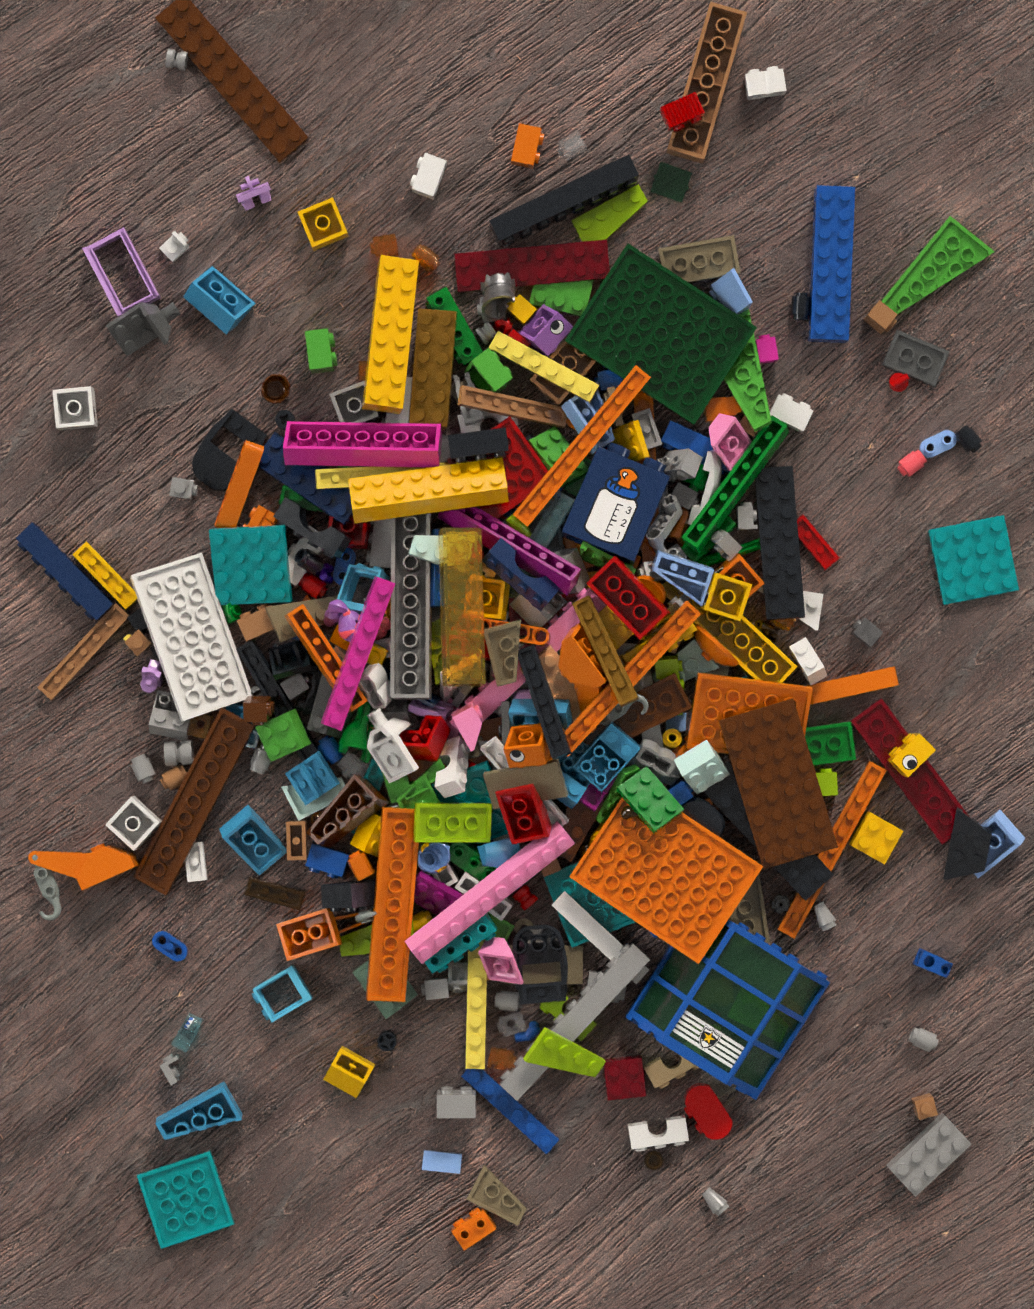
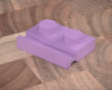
[408,700,454,721]

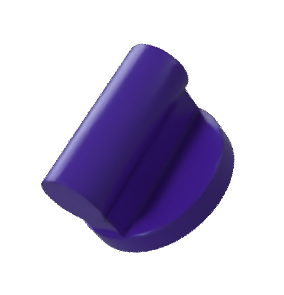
[316,563,334,584]

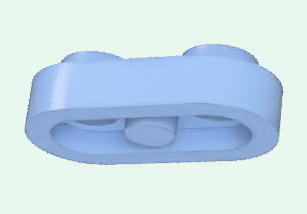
[919,430,957,458]

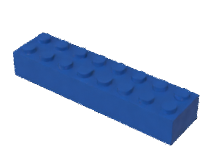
[808,185,855,343]

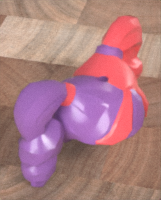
[323,599,391,642]

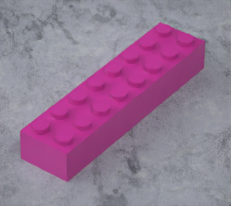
[283,421,442,467]

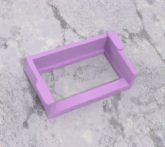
[82,227,161,317]

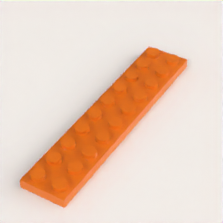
[366,807,419,1002]

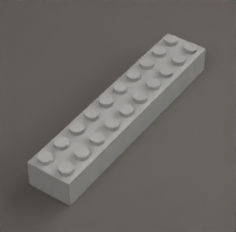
[390,513,432,700]

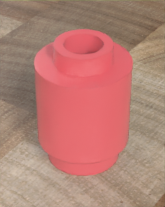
[897,450,927,477]

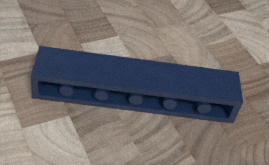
[16,522,114,621]

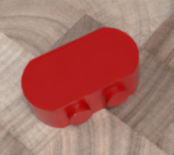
[684,1083,732,1140]

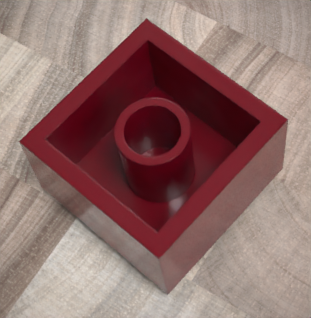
[604,1055,646,1101]

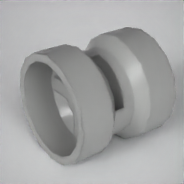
[165,49,188,71]

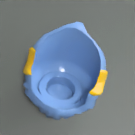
[417,842,450,874]

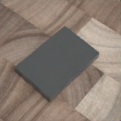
[881,330,950,387]

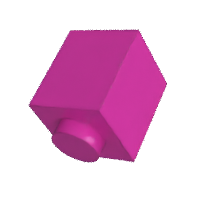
[755,334,779,364]

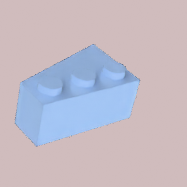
[561,382,615,454]
[651,550,714,606]

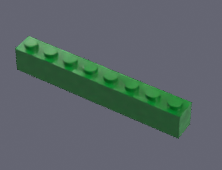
[682,415,789,554]

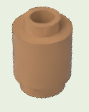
[160,765,187,791]

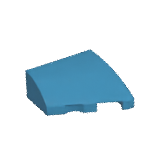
[477,838,520,868]

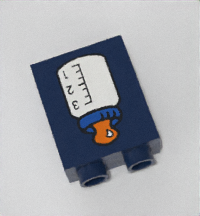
[562,443,670,566]

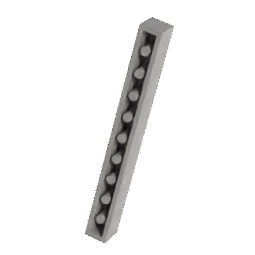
[366,377,413,569]
[500,942,650,1101]

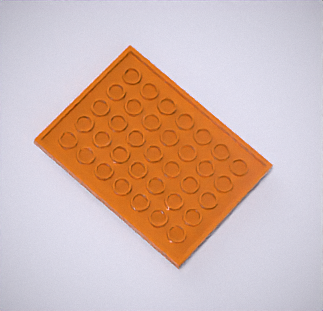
[569,797,764,964]

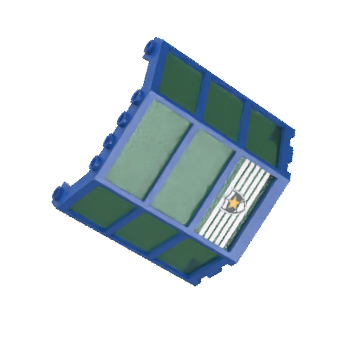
[625,919,830,1100]

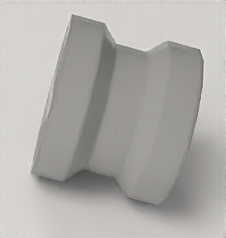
[475,321,496,345]

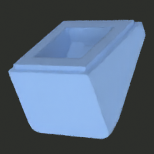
[666,712,687,732]

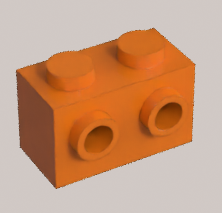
[451,1207,496,1251]

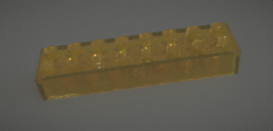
[438,528,486,686]

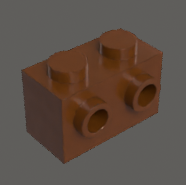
[243,696,275,725]

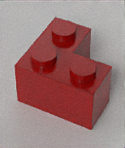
[399,715,451,761]

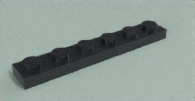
[518,644,572,760]

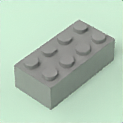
[886,1113,972,1197]

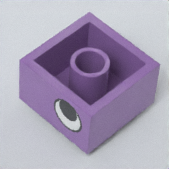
[519,304,573,356]

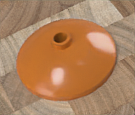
[694,624,739,667]

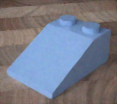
[709,268,753,315]
[974,809,1025,878]

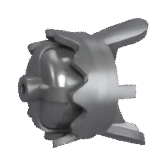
[480,272,515,320]

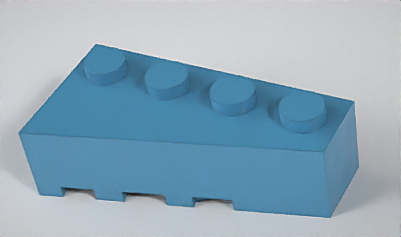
[155,1081,243,1140]

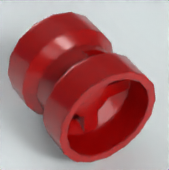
[512,884,538,911]

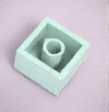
[674,740,730,794]

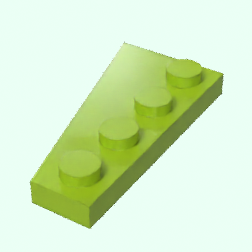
[571,184,648,242]
[340,918,414,957]
[523,1027,606,1077]

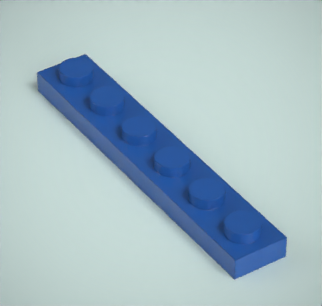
[461,1069,559,1154]

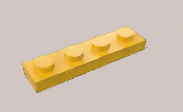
[72,541,137,610]

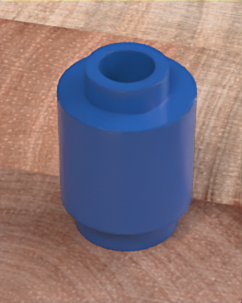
[317,735,344,765]

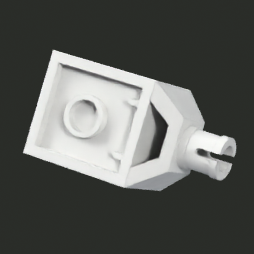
[367,708,419,783]

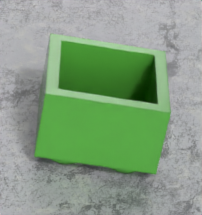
[305,328,338,374]
[464,348,513,393]
[255,709,311,762]

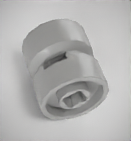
[164,740,194,766]

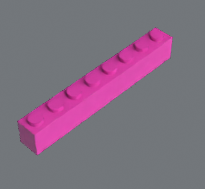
[321,576,396,731]

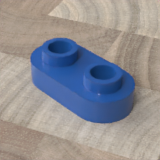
[333,548,356,586]
[152,931,188,961]

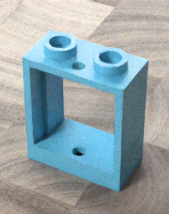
[337,563,390,614]
[252,964,313,1022]

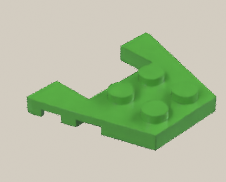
[396,758,445,809]

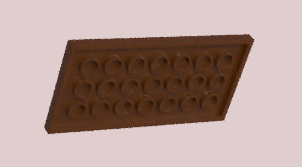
[718,698,838,869]

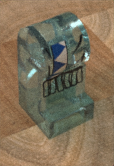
[171,1013,203,1052]

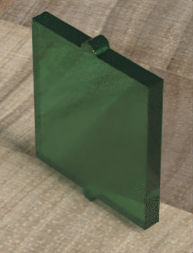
[650,162,692,203]

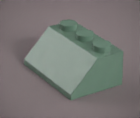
[352,959,418,1019]

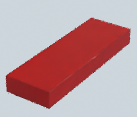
[797,515,840,571]

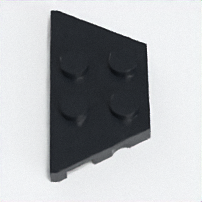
[943,808,992,880]

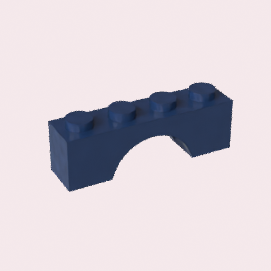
[482,538,560,611]

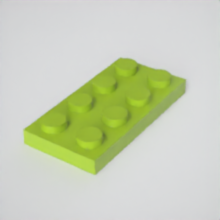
[413,803,492,842]

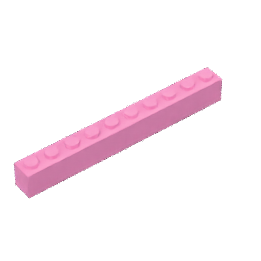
[449,588,606,732]
[405,821,575,964]

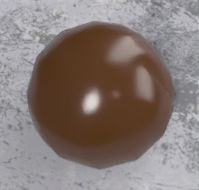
[261,374,291,404]

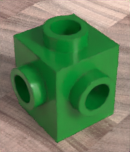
[683,464,709,492]

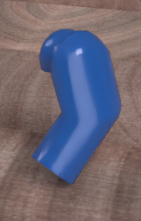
[515,1021,540,1042]

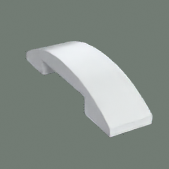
[688,450,721,525]

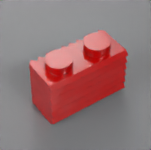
[659,92,705,132]

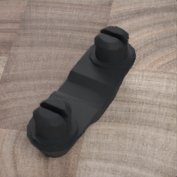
[295,662,322,715]

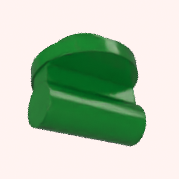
[221,603,242,624]

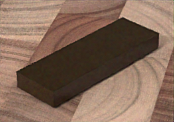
[245,876,305,911]

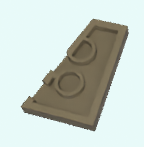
[483,620,521,687]
[466,1164,527,1226]

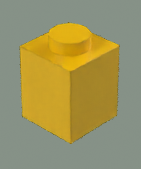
[507,294,537,326]

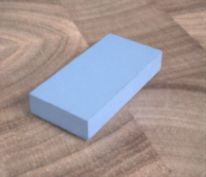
[422,1150,462,1174]

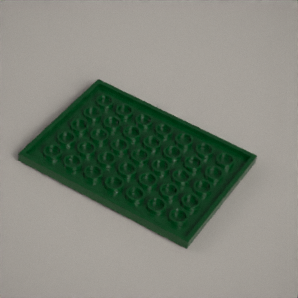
[565,243,757,425]

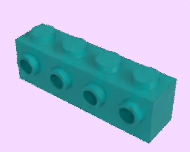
[425,913,497,974]

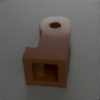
[664,507,690,547]

